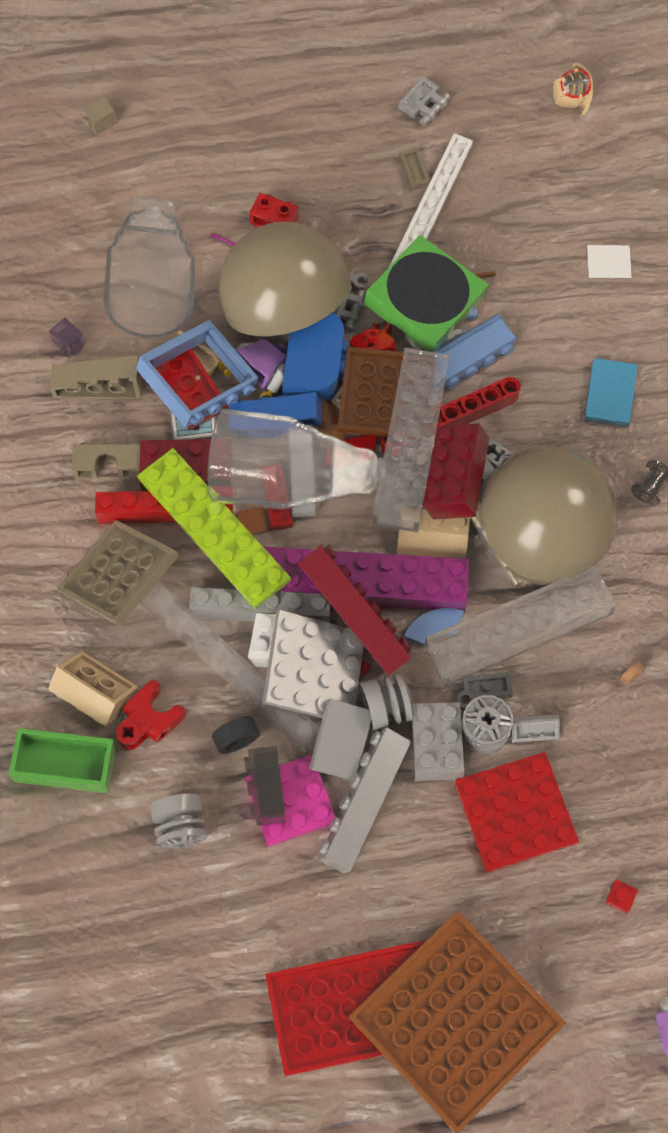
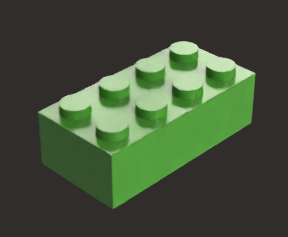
[9,728,117,793]

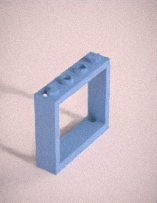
[136,320,258,428]

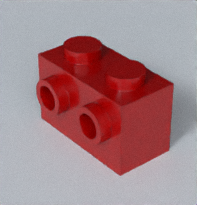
[249,192,299,227]

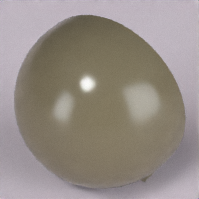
[219,221,354,336]
[470,446,617,586]

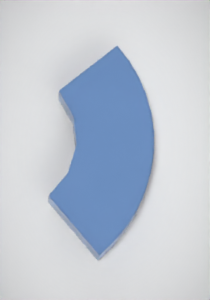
[404,608,464,647]

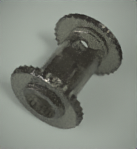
[631,460,668,506]

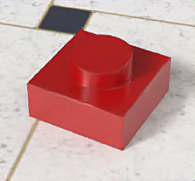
[605,879,638,914]

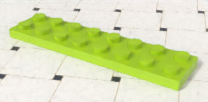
[137,448,291,609]

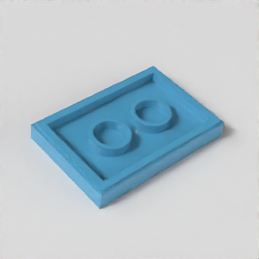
[584,358,637,427]

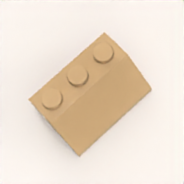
[397,507,470,559]
[48,651,138,726]

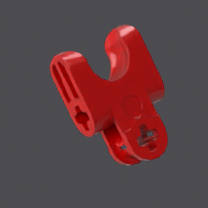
[116,680,187,750]

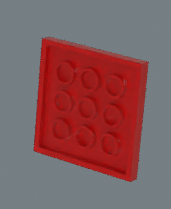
[454,752,579,874]

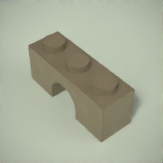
[72,442,140,479]

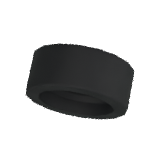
[212,716,260,754]

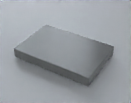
[309,699,371,780]

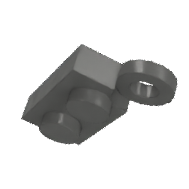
[456,672,513,710]

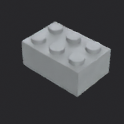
[412,702,464,781]

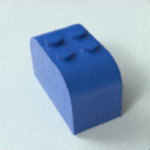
[283,313,348,409]

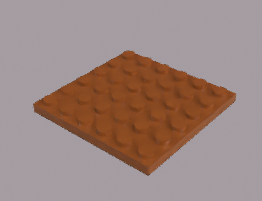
[348,910,566,1133]

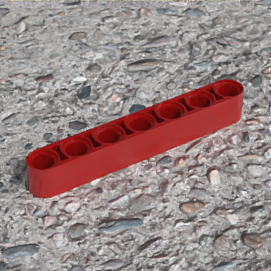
[381,377,521,457]

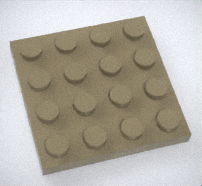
[57,520,179,627]

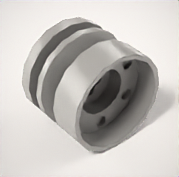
[360,672,413,731]
[461,695,513,754]
[150,794,207,849]

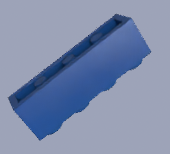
[229,392,322,437]

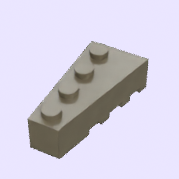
[50,355,143,399]

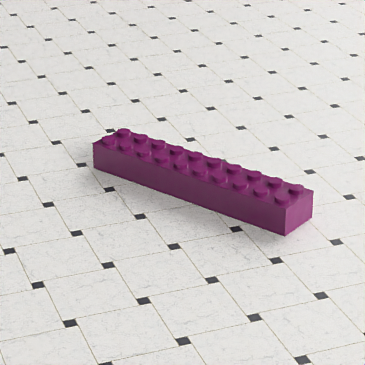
[233,546,469,612]

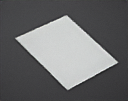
[587,245,632,278]

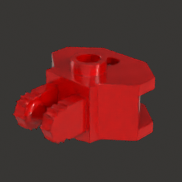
[350,322,396,351]

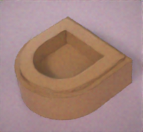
[620,661,645,686]

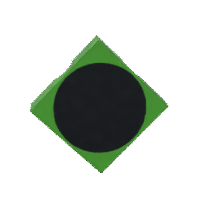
[364,235,489,355]

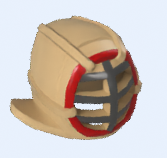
[552,63,593,116]

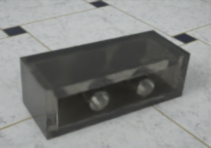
[244,746,286,826]

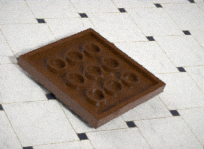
[338,347,436,440]

